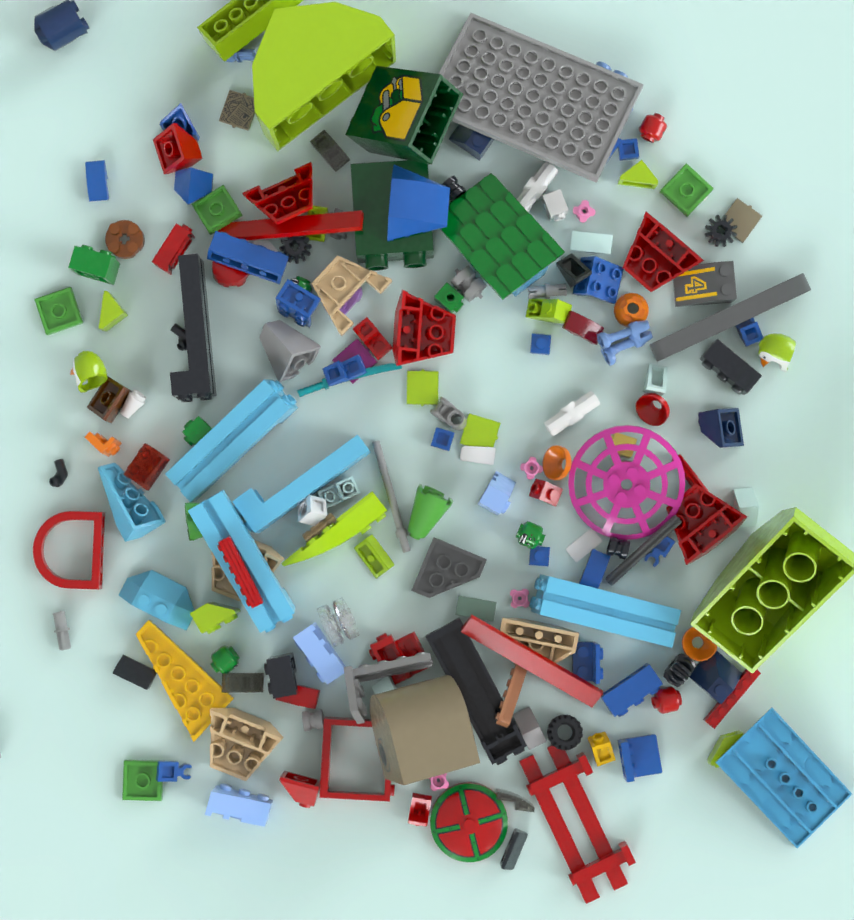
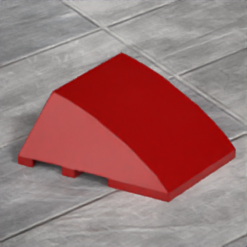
[242,162,313,225]
[622,211,704,292]
[392,290,456,366]
[666,484,747,565]

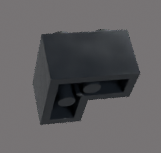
[264,652,298,699]

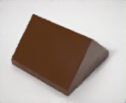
[87,376,132,423]

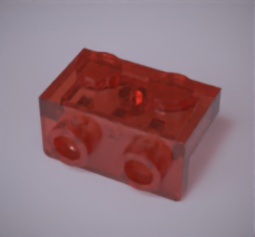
[124,443,170,491]

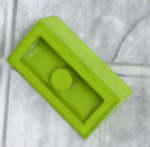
[354,535,395,579]

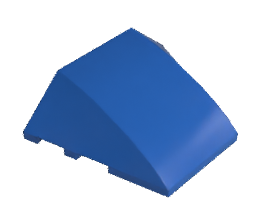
[387,165,450,241]

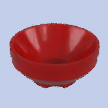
[636,393,670,426]

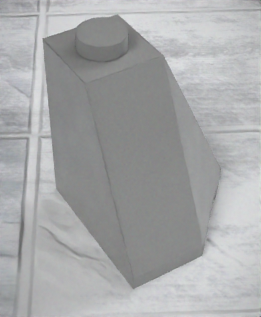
[259,320,321,382]

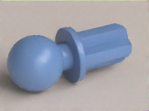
[226,48,256,62]

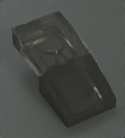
[310,130,350,172]
[222,673,264,693]
[496,788,535,812]

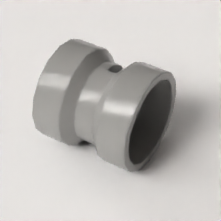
[302,709,324,731]

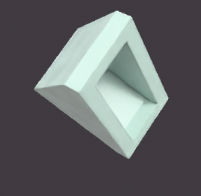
[642,363,668,396]
[733,488,759,527]

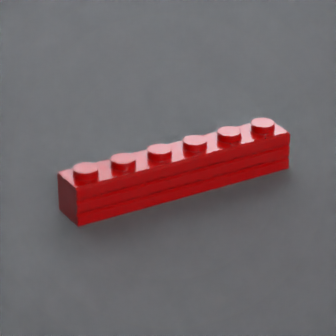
[217,536,264,608]
[703,669,761,729]

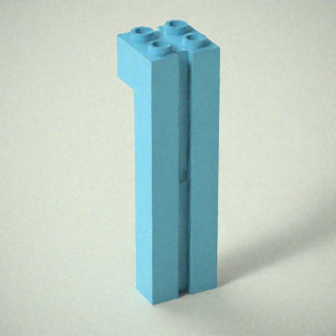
[165,379,298,502]
[232,435,371,534]
[188,490,295,633]
[530,574,681,648]

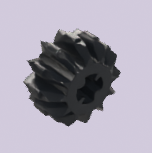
[704,215,737,247]
[279,236,312,264]
[663,653,695,687]

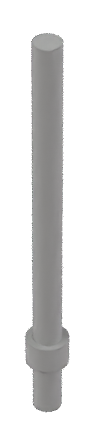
[372,440,411,553]

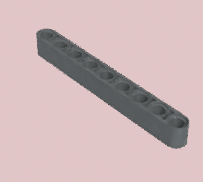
[649,273,811,362]

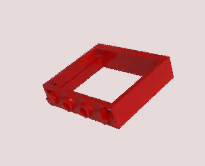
[319,717,395,802]

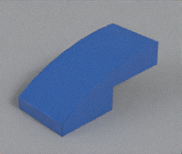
[85,160,109,202]
[735,318,763,347]
[322,354,367,386]
[579,549,611,589]

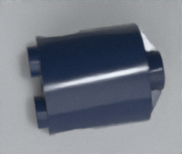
[34,0,89,51]

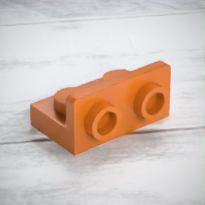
[85,432,122,457]

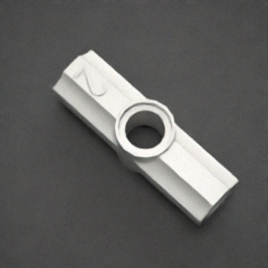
[517,161,559,212]
[544,391,600,436]

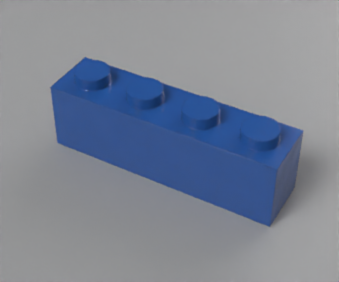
[207,231,289,284]

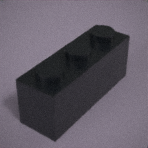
[700,339,762,395]

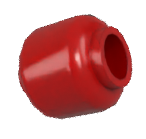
[639,113,667,143]
[651,686,682,714]

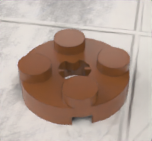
[105,220,145,259]

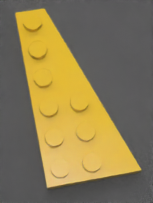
[136,620,234,742]

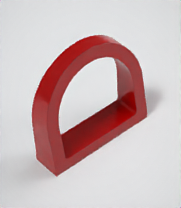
[33,511,105,590]

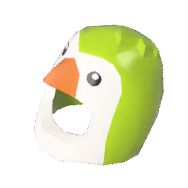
[758,333,796,372]
[70,351,108,393]

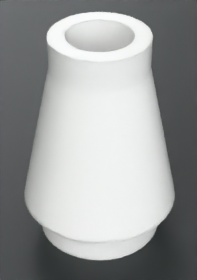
[120,389,146,419]

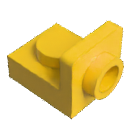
[587,732,616,767]

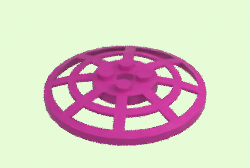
[568,425,685,540]

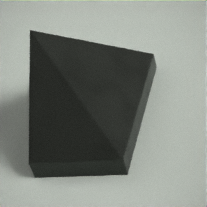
[556,253,592,288]

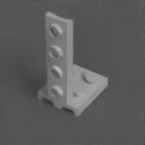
[344,652,433,724]

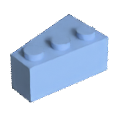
[478,471,516,515]
[205,784,273,827]

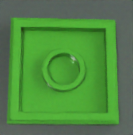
[660,163,714,217]
[192,185,243,235]
[34,287,83,335]
[122,760,163,801]

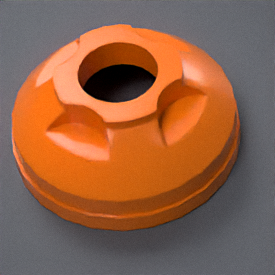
[614,293,649,327]
[542,445,572,480]
[682,627,717,661]

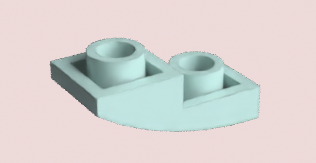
[570,231,613,254]
[316,476,360,509]

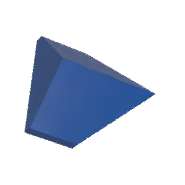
[159,103,200,141]
[174,167,213,205]

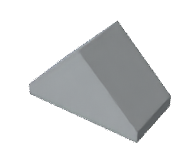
[513,706,546,750]

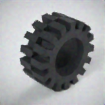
[547,714,583,750]

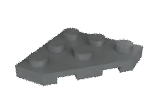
[411,537,487,598]

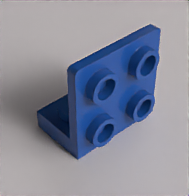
[572,256,624,304]
[275,279,321,328]
[572,642,603,684]
[617,734,662,782]

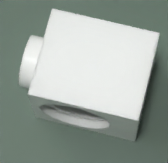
[541,189,568,221]
[297,495,327,526]

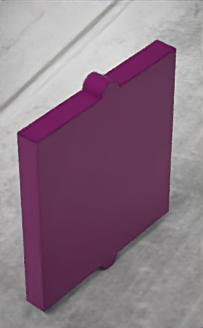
[332,339,378,384]

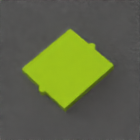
[407,369,439,407]
[460,413,501,447]

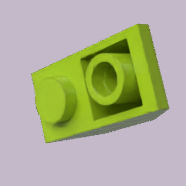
[525,299,572,323]
[707,730,743,768]

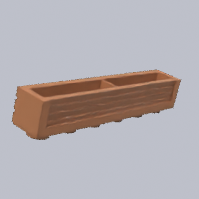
[495,663,527,728]

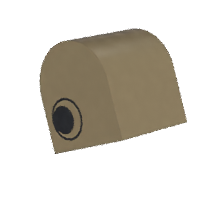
[370,675,480,785]

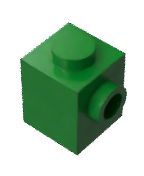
[434,282,464,313]
[182,416,212,446]

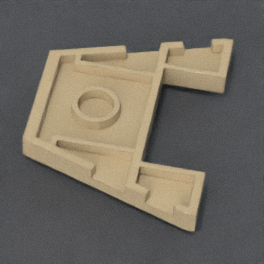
[311,255,392,336]

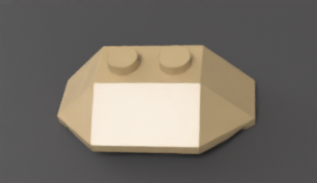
[500,617,579,663]

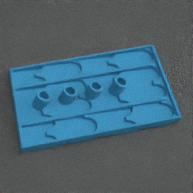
[715,707,852,849]

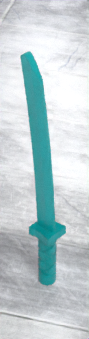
[297,363,402,397]

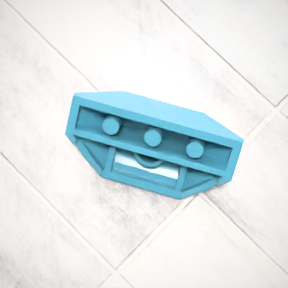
[119,570,195,630]

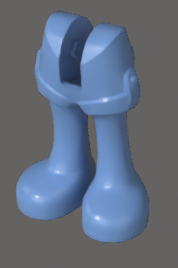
[597,320,653,366]

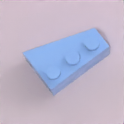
[293,622,346,685]

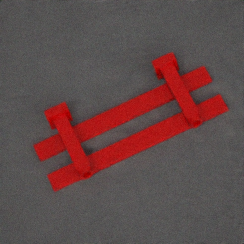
[519,745,636,904]

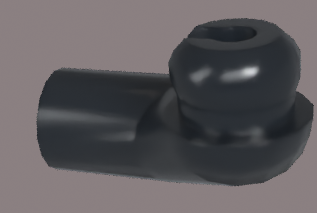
[170,323,187,351]
[49,459,68,487]

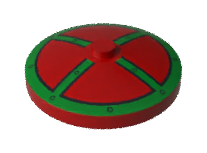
[430,782,508,862]

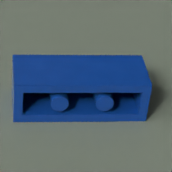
[601,663,663,717]

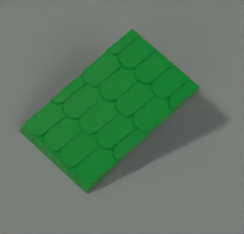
[440,173,565,300]

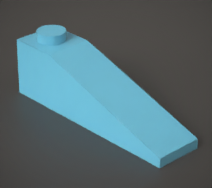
[98,463,166,542]

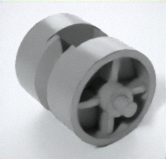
[451,265,487,302]

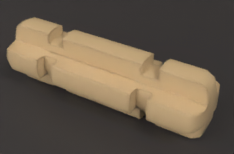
[302,513,336,542]

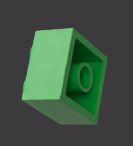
[68,245,120,285]

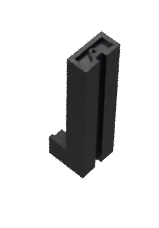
[170,254,217,402]
[425,618,527,765]

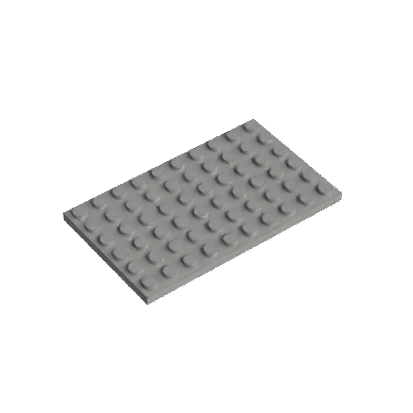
[439,13,644,183]

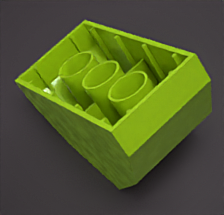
[252,2,396,152]
[690,507,854,674]

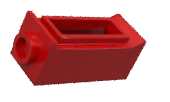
[152,223,195,275]

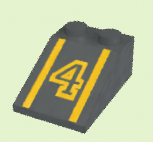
[673,261,737,307]

